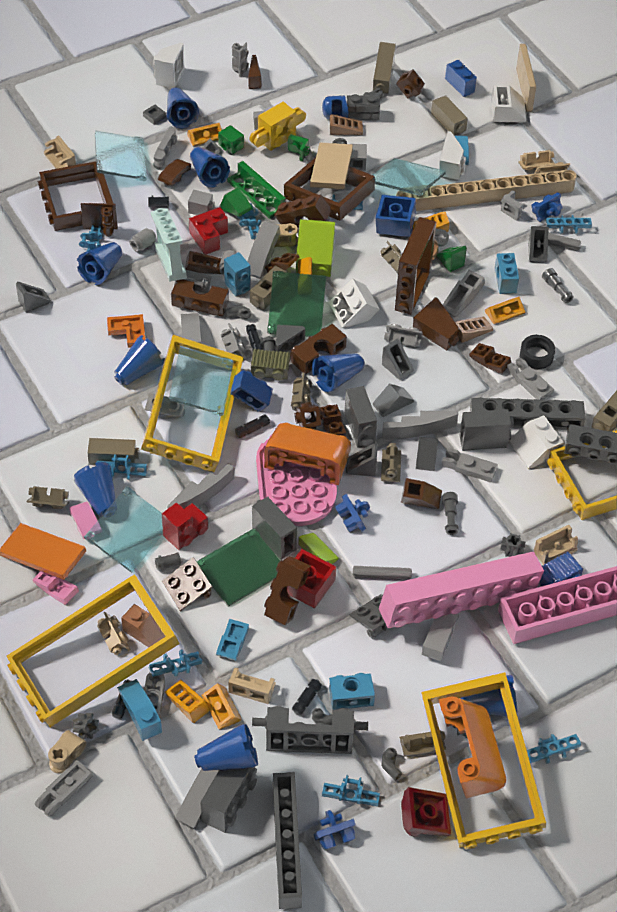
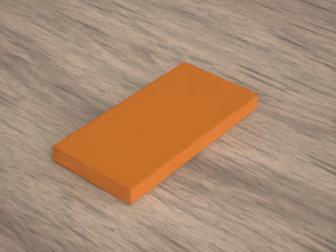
[0,523,86,580]

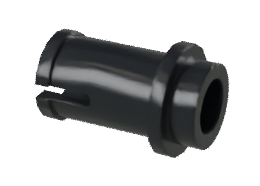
[148,195,169,209]

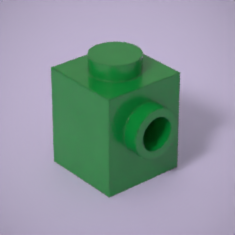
[218,125,244,155]

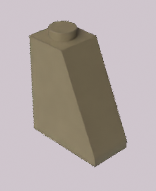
[373,42,396,94]

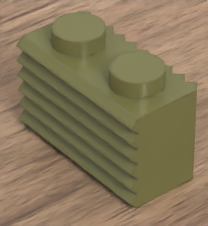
[251,349,290,380]

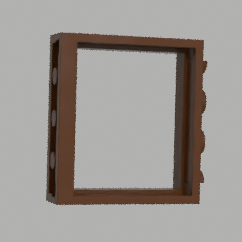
[284,157,375,221]
[37,161,114,231]
[395,217,436,315]

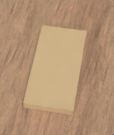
[516,44,536,112]
[310,143,353,189]

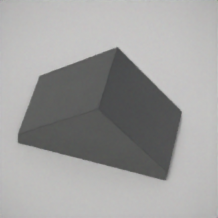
[528,226,549,262]
[16,282,51,313]
[275,325,305,352]
[382,339,414,380]
[373,383,414,417]
[416,437,438,471]
[346,443,378,477]

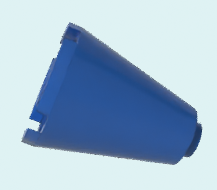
[167,88,199,129]
[190,147,230,188]
[77,242,123,285]
[114,335,165,385]
[312,353,365,392]
[74,462,117,519]
[460,675,518,717]
[194,724,258,771]

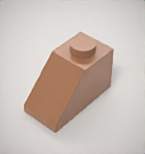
[121,604,165,648]

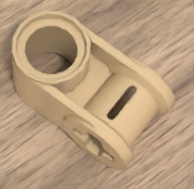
[274,223,298,247]
[48,730,87,773]

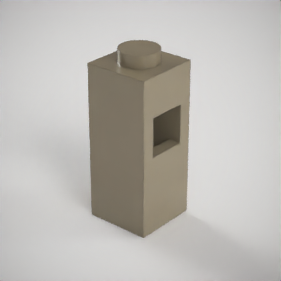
[431,95,468,135]
[250,265,290,310]
[591,390,617,432]
[87,438,140,466]

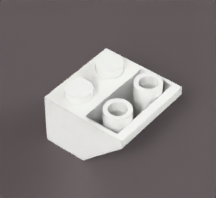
[491,85,526,122]
[328,278,380,328]

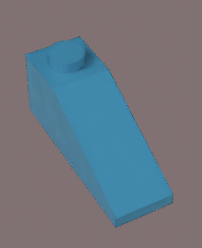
[117,679,162,741]

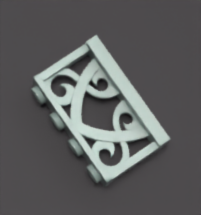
[150,208,187,282]

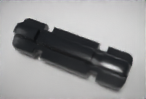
[246,324,263,351]
[235,414,270,438]
[112,679,132,719]
[292,679,322,715]

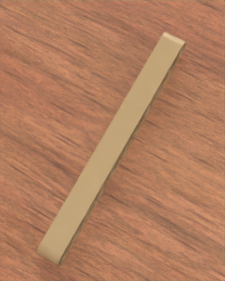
[396,170,576,211]

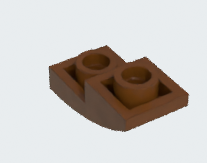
[158,159,191,186]
[265,253,300,273]
[469,343,512,374]
[319,404,346,437]

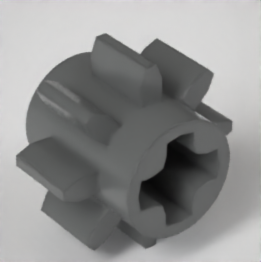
[500,533,526,557]
[73,713,99,739]

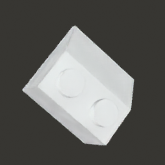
[153,43,185,88]
[440,131,466,180]
[509,416,564,469]

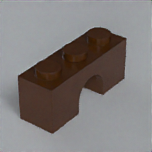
[274,194,332,230]
[171,279,229,317]
[291,324,347,374]
[264,556,311,625]

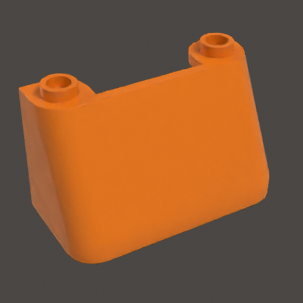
[264,423,351,486]
[438,696,506,799]

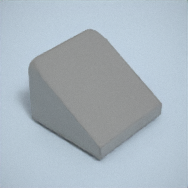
[202,139,222,154]

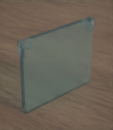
[95,130,147,181]
[372,158,446,196]
[168,346,233,416]
[84,486,163,573]

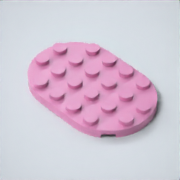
[256,435,337,526]

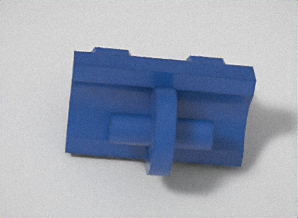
[531,192,563,222]
[335,494,370,532]
[313,810,356,850]

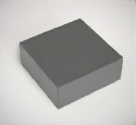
[143,104,166,125]

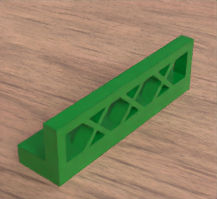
[227,161,286,219]

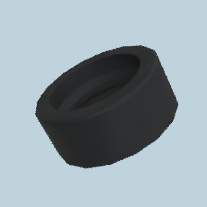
[520,334,555,369]

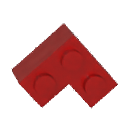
[189,207,228,255]
[161,502,208,550]

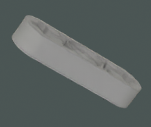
[144,672,165,718]

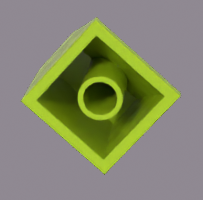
[296,219,335,277]

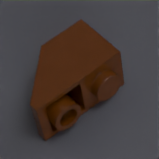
[401,478,442,510]

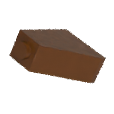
[413,297,459,351]

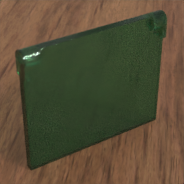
[267,271,326,337]
[197,528,280,607]

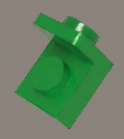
[288,134,310,161]

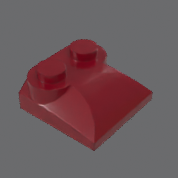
[401,787,451,837]

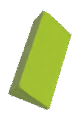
[298,532,339,564]

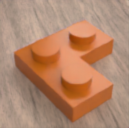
[107,314,145,348]

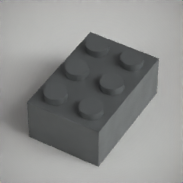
[200,767,257,833]

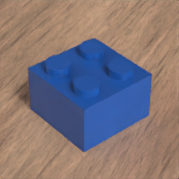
[375,195,416,237]

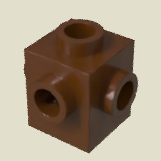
[396,69,425,99]
[294,402,323,429]

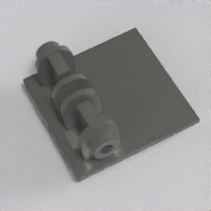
[349,594,387,637]

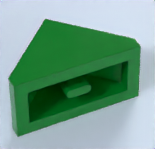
[220,188,253,217]
[436,246,467,272]

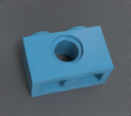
[224,252,251,297]
[495,253,519,294]
[329,673,375,710]

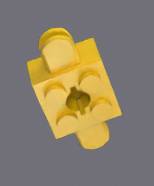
[249,101,306,151]

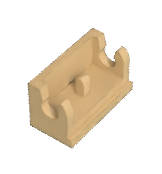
[44,136,76,169]
[534,525,578,565]
[228,667,276,704]

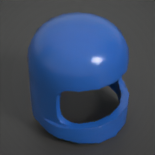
[322,95,348,120]

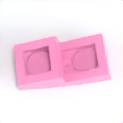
[69,501,102,539]
[33,571,79,605]

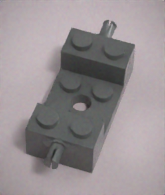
[252,706,368,754]

